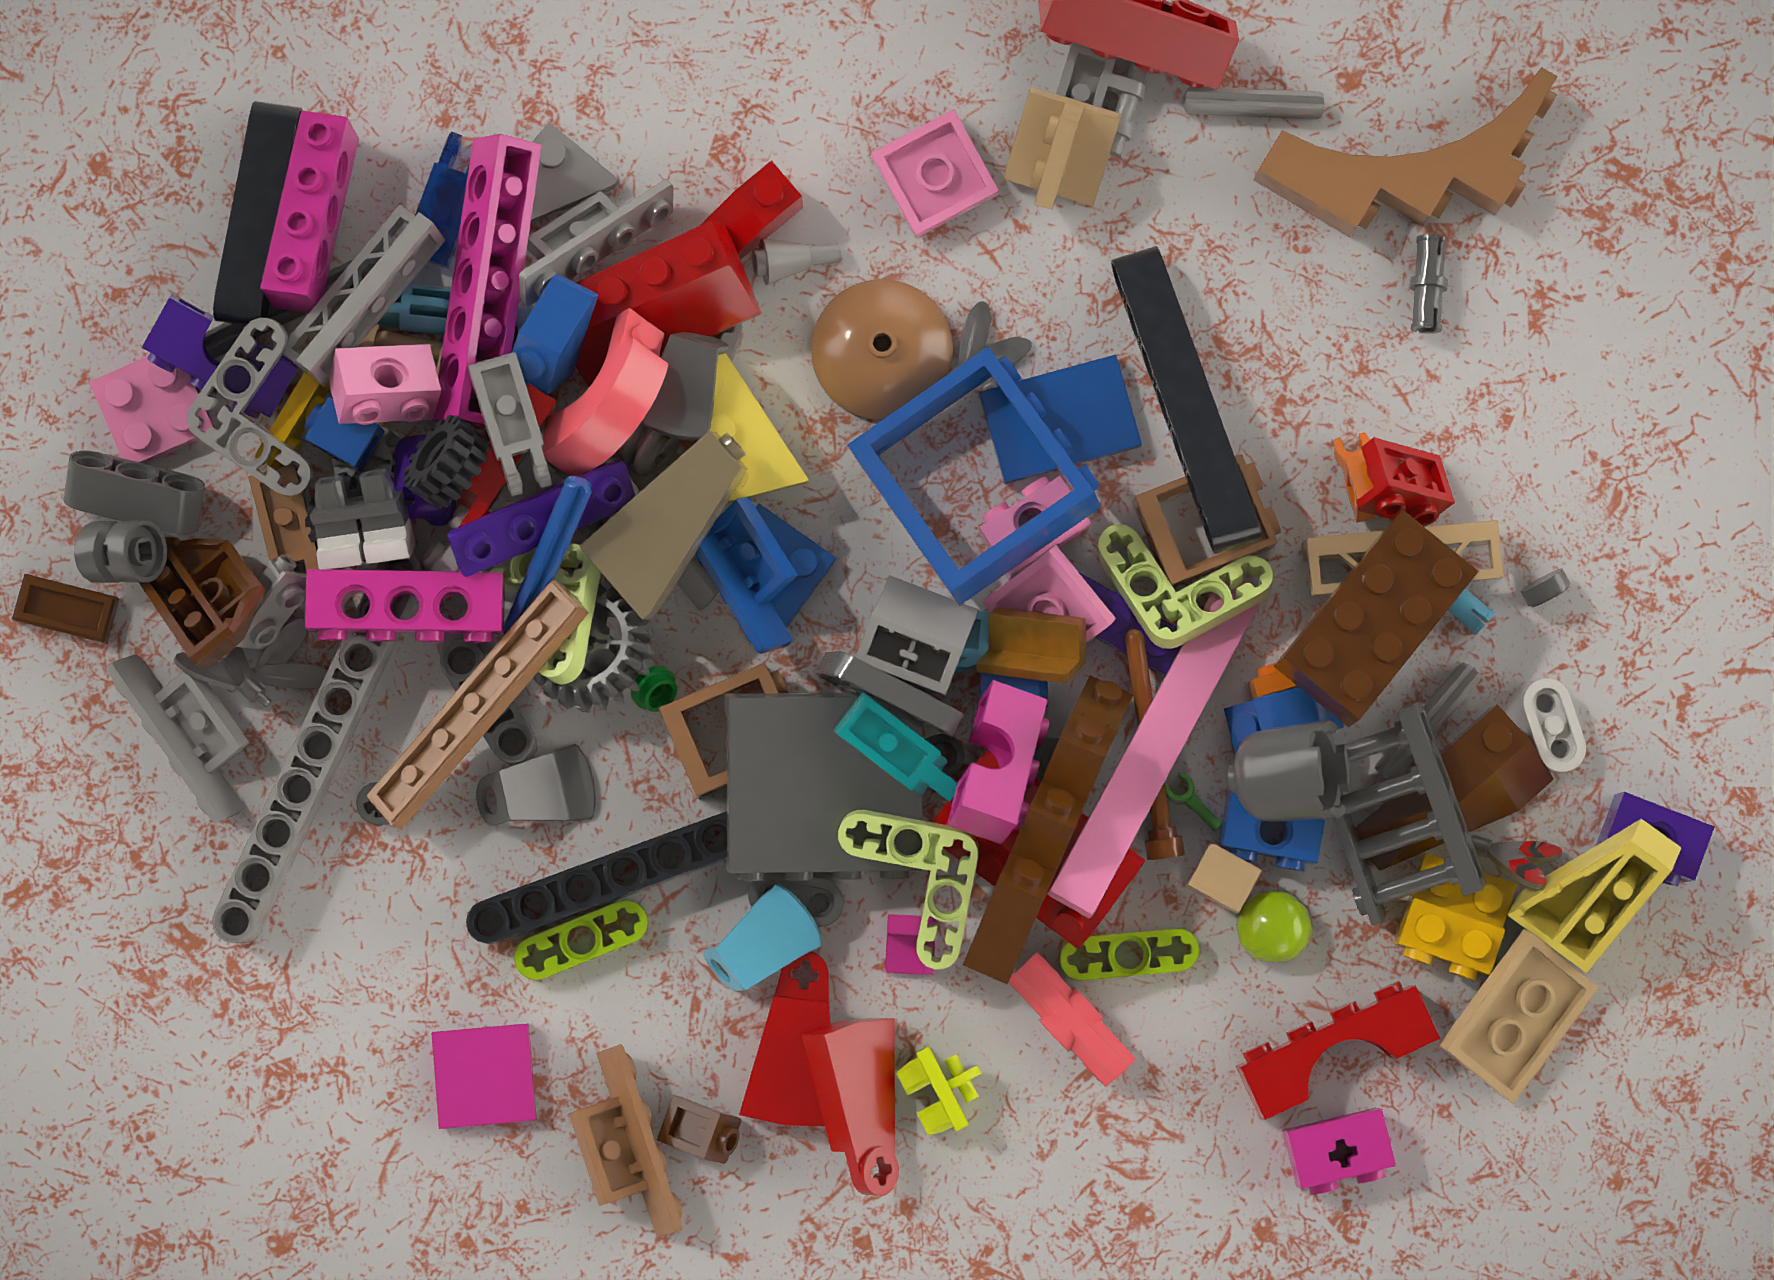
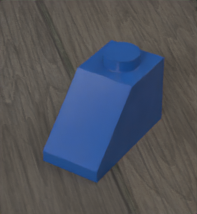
[512,274,599,395]

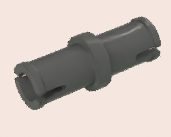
[1410,234,1448,334]

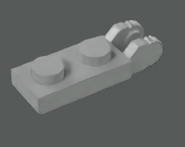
[468,352,552,496]

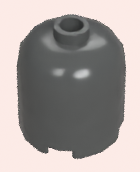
[1227,720,1351,822]

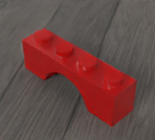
[1236,981,1441,1120]

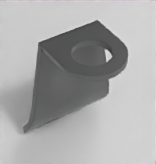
[641,332,728,440]
[476,744,596,826]

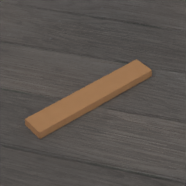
[366,579,589,830]

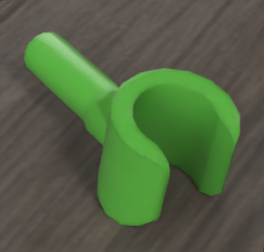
[1165,772,1222,831]

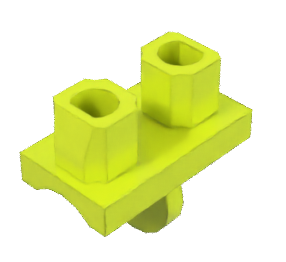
[896,1046,982,1136]

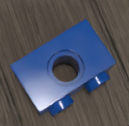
[1218,790,1325,871]

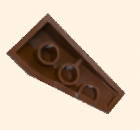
[1356,704,1554,871]

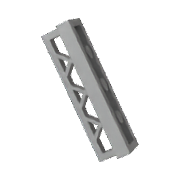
[283,204,445,387]

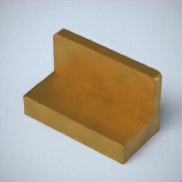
[977,607,1086,683]

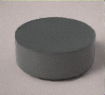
[1520,568,1571,607]

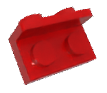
[1356,437,1455,526]

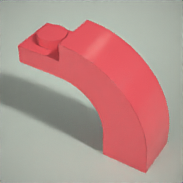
[542,308,668,476]

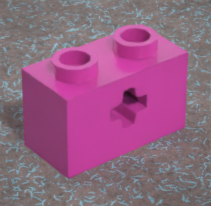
[1282,1107,1396,1195]

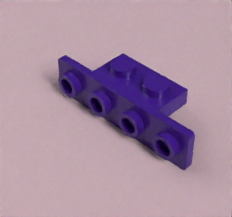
[447,459,636,577]

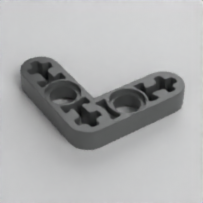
[815,651,964,737]

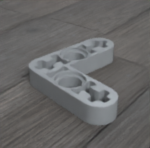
[187,318,313,496]

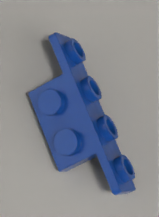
[695,497,798,654]

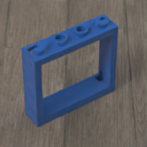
[847,346,1102,606]

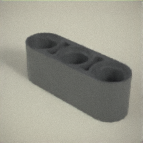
[63,450,205,535]
[440,638,537,765]

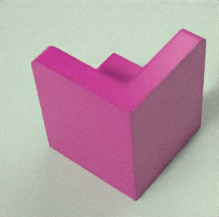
[885,914,936,975]

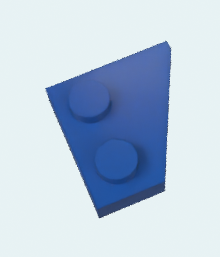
[755,503,836,628]

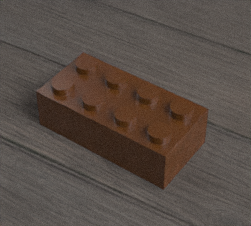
[1274,510,1479,728]

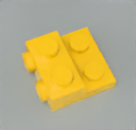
[1393,853,1517,981]

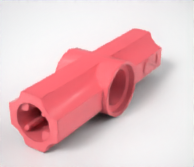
[1009,952,1136,1087]

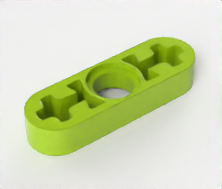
[514,900,649,980]
[1059,928,1199,981]

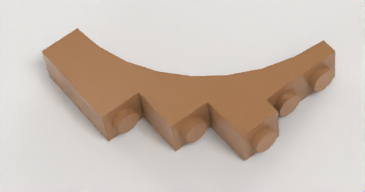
[1253,67,1558,237]

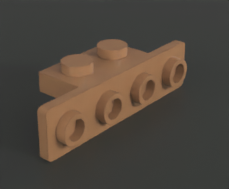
[569,1044,683,1237]

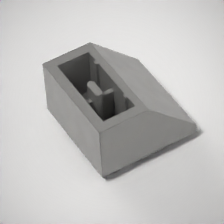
[856,575,979,699]

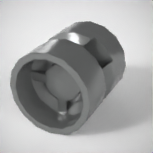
[74,520,167,583]

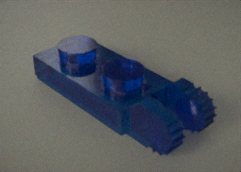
[415,131,470,269]

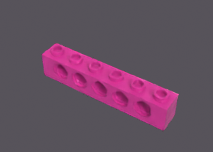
[432,134,542,429]

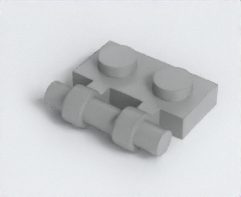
[1056,42,1147,157]

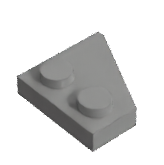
[530,122,619,224]

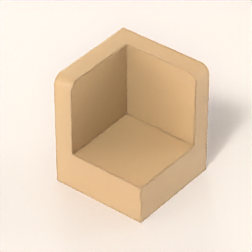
[1185,844,1262,914]

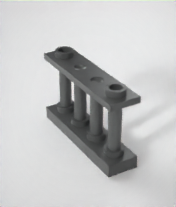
[1333,701,1487,926]

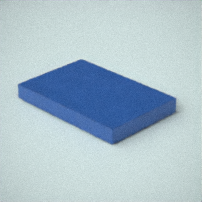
[979,354,1142,485]

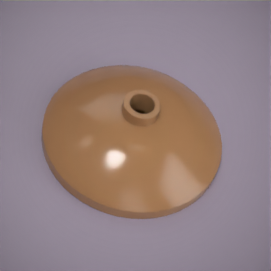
[811,279,953,421]

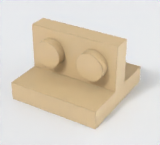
[1003,86,1122,210]

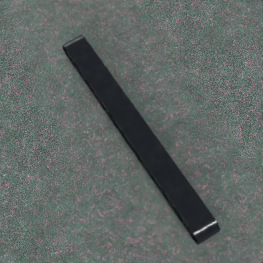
[466,734,965,944]

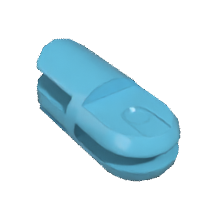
[377,284,451,335]

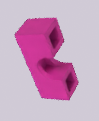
[947,680,1049,844]

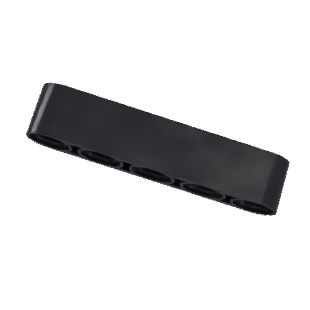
[213,101,303,326]

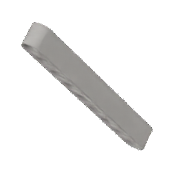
[212,553,425,944]

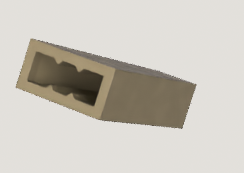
[579,431,748,620]

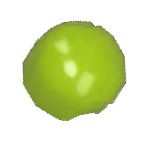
[1236,891,1313,963]

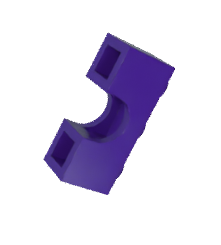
[141,293,298,419]

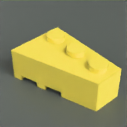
[709,353,809,504]
[1507,819,1681,973]

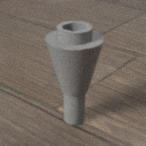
[752,238,841,285]

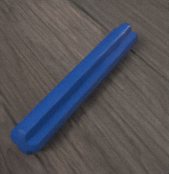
[504,476,591,635]

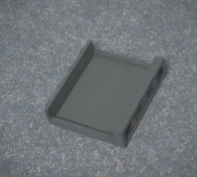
[724,693,923,881]

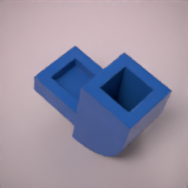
[1224,687,1344,755]

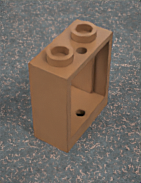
[1132,454,1281,587]
[659,662,788,799]

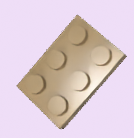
[1438,929,1599,1104]

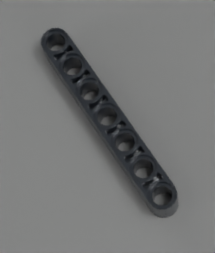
[1111,246,1262,555]

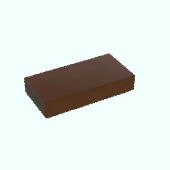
[12,573,120,644]

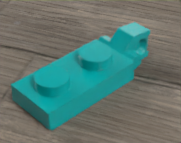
[833,692,957,802]

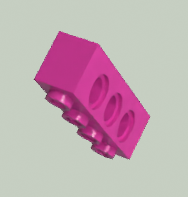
[260,110,359,313]
[305,569,505,643]

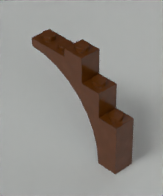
[963,675,1133,984]

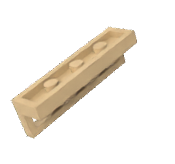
[1302,520,1504,596]

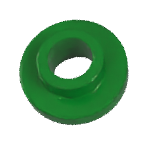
[631,665,677,712]

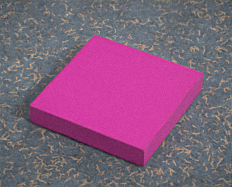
[431,1023,537,1129]

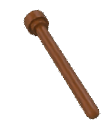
[1125,629,1185,860]

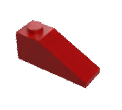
[699,160,803,260]

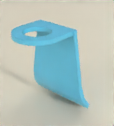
[704,883,822,991]

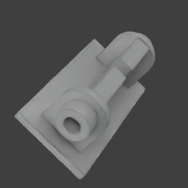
[235,554,307,651]

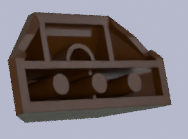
[139,537,266,670]

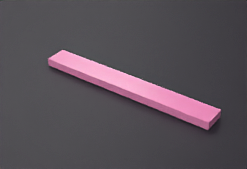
[1047,580,1261,919]

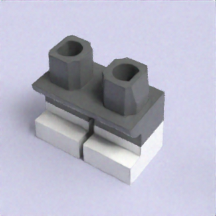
[310,468,416,570]

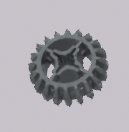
[533,584,656,713]

